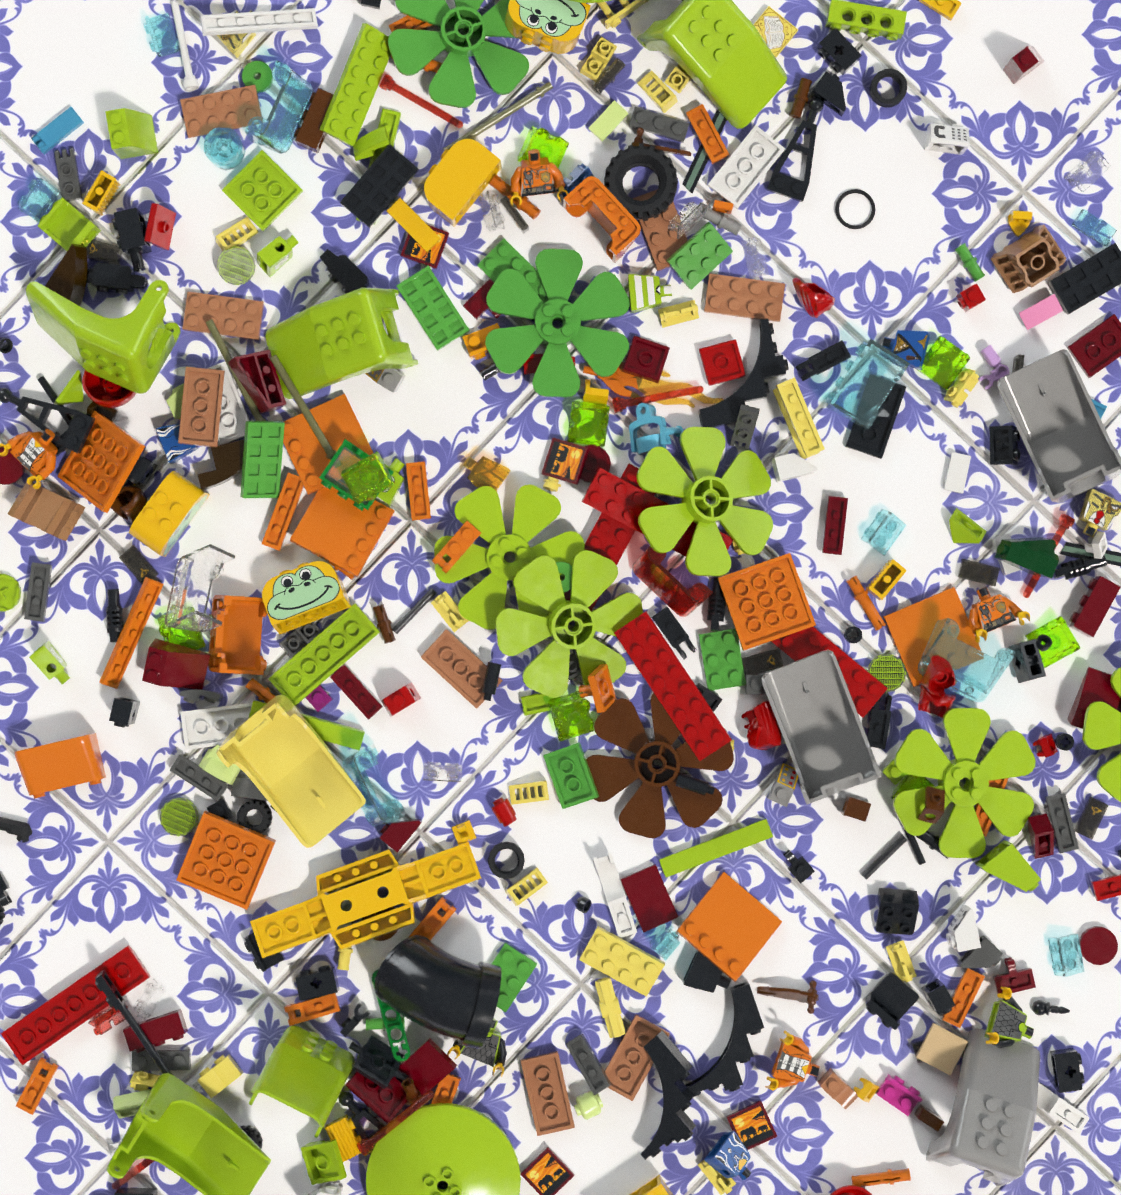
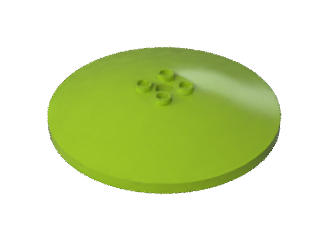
[366,1103,521,1195]

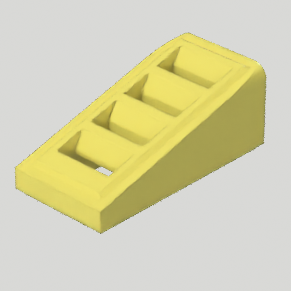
[637,70,678,113]
[215,217,258,251]
[509,780,549,805]
[505,867,548,906]

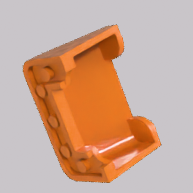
[563,176,641,263]
[208,595,267,675]
[14,733,106,799]

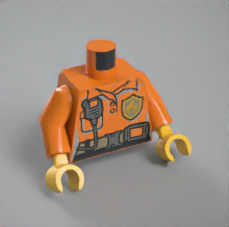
[510,149,568,206]
[968,587,1030,643]

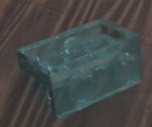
[143,13,180,57]
[18,177,60,222]
[861,509,907,556]
[1048,933,1085,977]

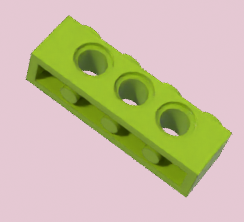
[825,0,907,41]

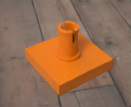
[579,664,617,713]

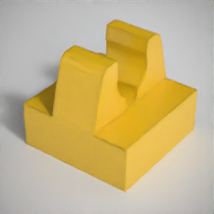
[452,820,477,845]
[853,1078,879,1103]

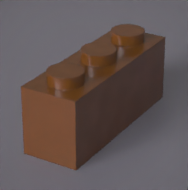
[294,88,334,153]

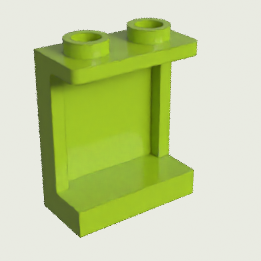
[38,197,101,251]

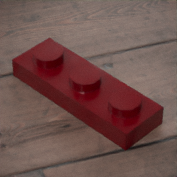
[822,496,848,555]
[330,664,383,720]

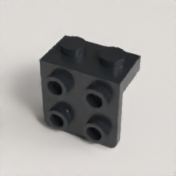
[875,888,919,935]
[866,972,919,1030]

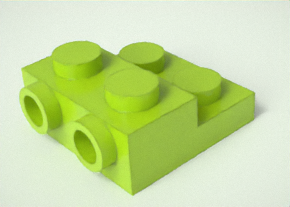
[301,1139,347,1185]

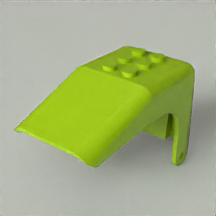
[637,0,787,129]
[26,280,181,394]
[265,288,419,399]
[249,1025,355,1138]
[106,1073,271,1195]

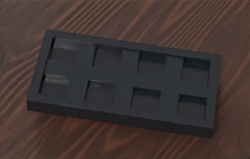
[340,144,419,228]
[1048,243,1121,315]

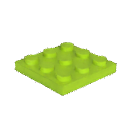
[222,150,303,232]

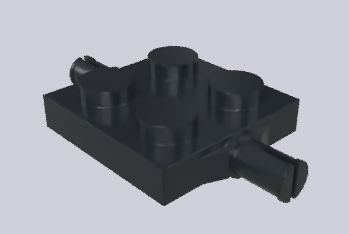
[348,1035,408,1089]

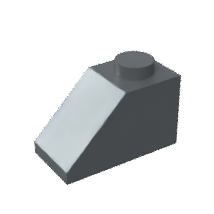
[957,935,1003,968]

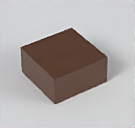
[914,1104,944,1132]

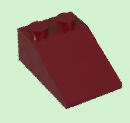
[142,638,211,689]
[1067,666,1120,729]

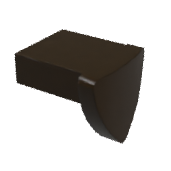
[86,402,118,422]

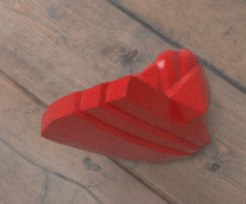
[792,277,835,318]
[747,701,782,750]

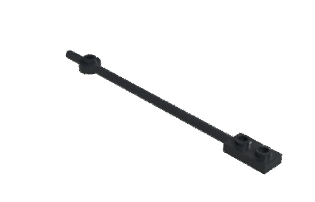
[95,970,173,1075]

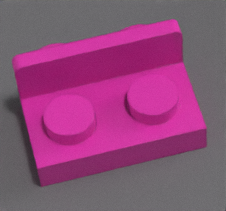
[876,1074,923,1116]

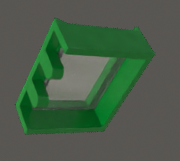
[319,439,394,511]

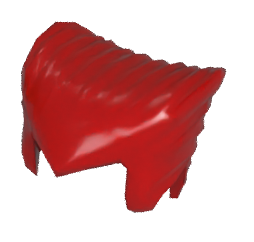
[919,655,955,697]
[918,685,956,718]

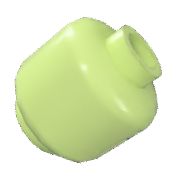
[574,1091,603,1120]

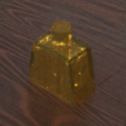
[463,456,511,491]

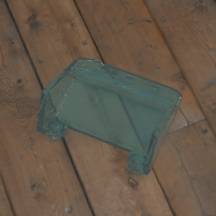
[918,618,1015,703]

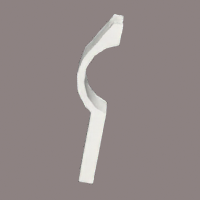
[593,852,637,938]
[1037,1083,1090,1134]

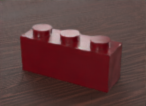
[1069,576,1121,638]
[123,1009,188,1053]

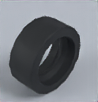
[870,68,907,108]
[488,841,525,879]

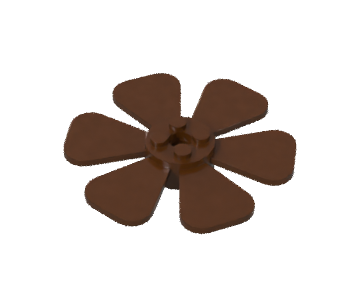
[586,692,734,839]

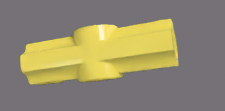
[595,977,626,1038]

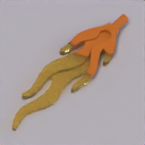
[583,362,724,408]

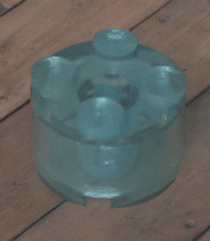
[204,127,246,171]

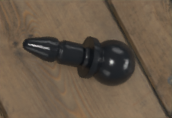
[1032,1000,1070,1016]

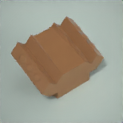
[991,225,1067,293]
[7,481,86,541]

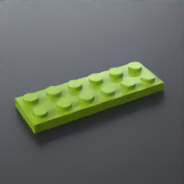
[320,23,391,147]
[268,603,380,706]

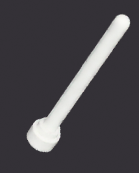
[171,0,199,91]

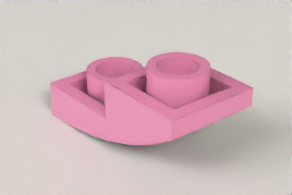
[1019,293,1063,330]

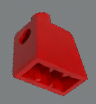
[381,682,421,717]

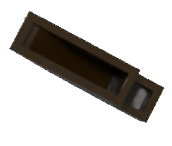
[45,244,88,306]
[197,440,244,490]

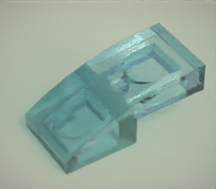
[1071,209,1117,246]

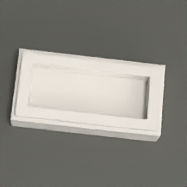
[944,452,971,494]

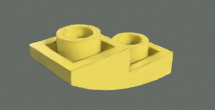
[580,37,617,82]
[664,64,692,94]

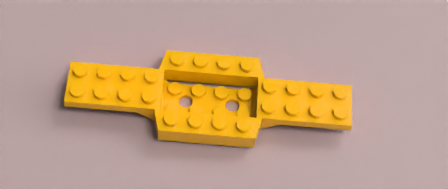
[250,842,482,958]

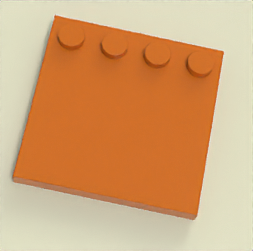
[283,394,377,495]
[57,410,145,513]
[290,481,395,578]
[717,553,816,651]
[883,587,984,687]
[176,811,276,910]
[676,872,782,982]

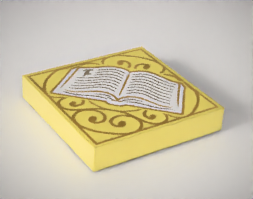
[754,6,798,58]

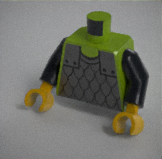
[984,986,1034,1048]
[447,1018,507,1077]

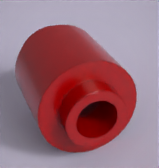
[491,797,517,827]

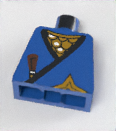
[882,330,930,371]

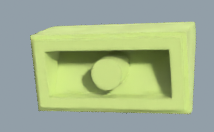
[113,1089,150,1118]

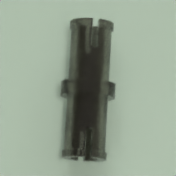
[591,58,626,94]

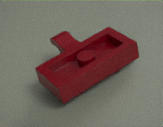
[463,279,501,320]
[993,957,1036,994]

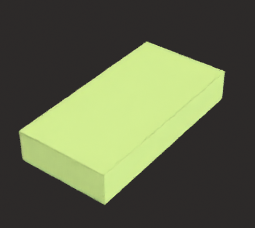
[589,100,629,142]

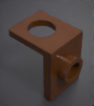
[918,786,945,824]
[841,796,871,822]

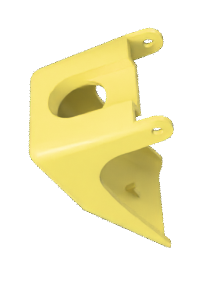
[216,695,366,848]

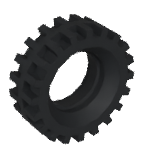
[604,143,678,221]

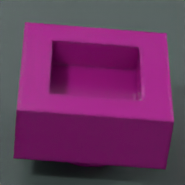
[306,685,333,712]

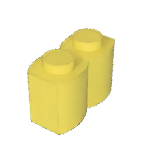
[197,1054,243,1099]

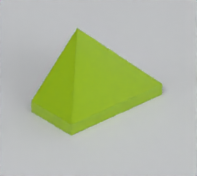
[54,370,84,405]
[949,508,987,544]

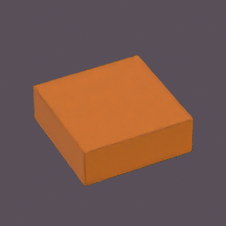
[712,200,733,214]

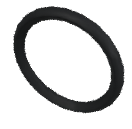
[835,189,876,229]

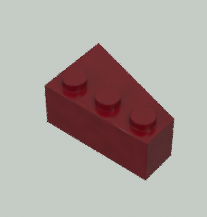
[227,349,286,414]

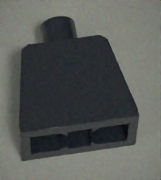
[682,950,731,993]

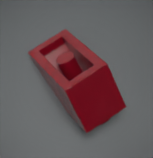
[1028,813,1054,859]
[380,819,423,853]

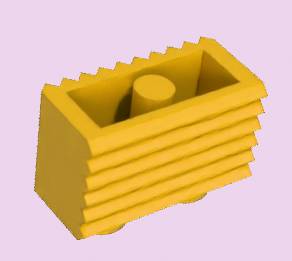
[82,170,121,216]
[866,559,907,601]
[325,1114,365,1162]

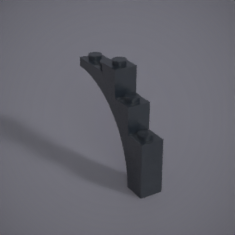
[698,319,789,428]
[685,981,765,1097]
[640,1031,696,1160]

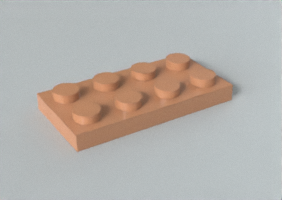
[180,85,264,138]
[632,189,688,271]
[704,273,785,322]
[182,292,264,340]
[178,367,225,448]
[421,629,503,709]
[604,1014,670,1101]
[520,1051,575,1136]

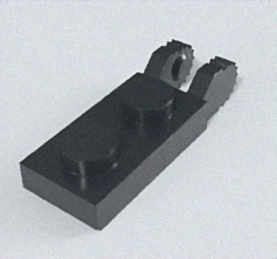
[796,340,851,381]
[651,606,697,660]
[867,695,892,749]

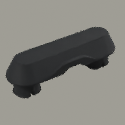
[0,817,32,843]

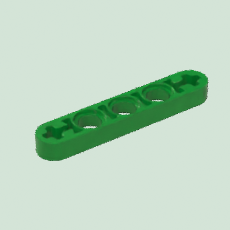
[371,969,410,1062]

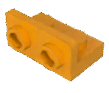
[462,323,500,360]

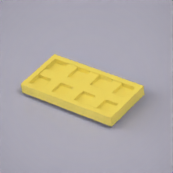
[579,926,665,997]

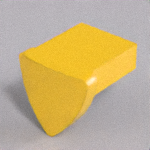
[1008,211,1033,237]
[583,379,609,405]

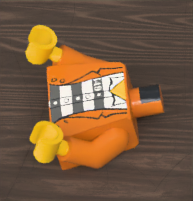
[0,429,58,489]
[765,1030,820,1090]

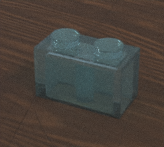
[649,926,681,961]

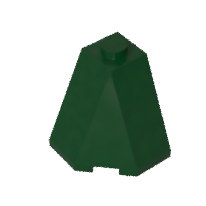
[995,537,1059,579]

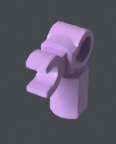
[979,344,1009,390]

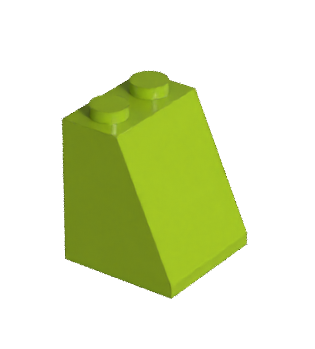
[105,108,158,159]
[975,840,1041,892]

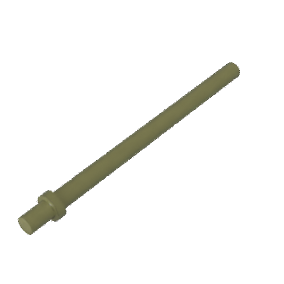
[443,82,553,151]
[206,319,266,421]
[270,355,342,468]

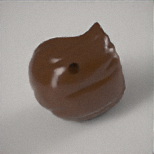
[111,485,148,523]

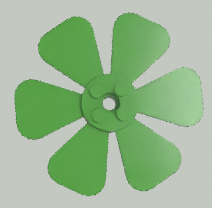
[388,0,529,108]
[485,249,630,398]

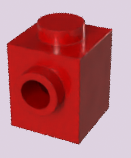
[956,283,986,313]

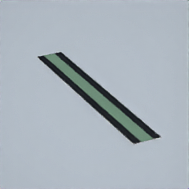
[682,110,727,194]
[1060,542,1121,566]

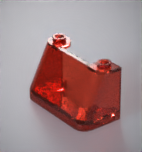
[632,546,713,617]

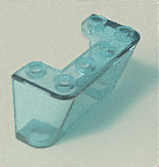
[824,339,910,430]
[343,744,406,826]

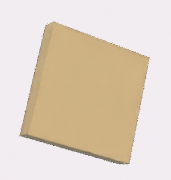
[915,1023,968,1076]

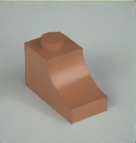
[817,1068,858,1110]

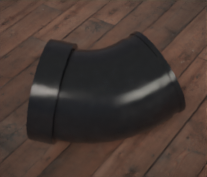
[375,935,501,1049]

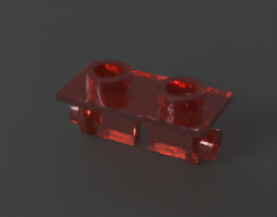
[88,1004,129,1036]

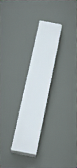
[200,8,318,36]

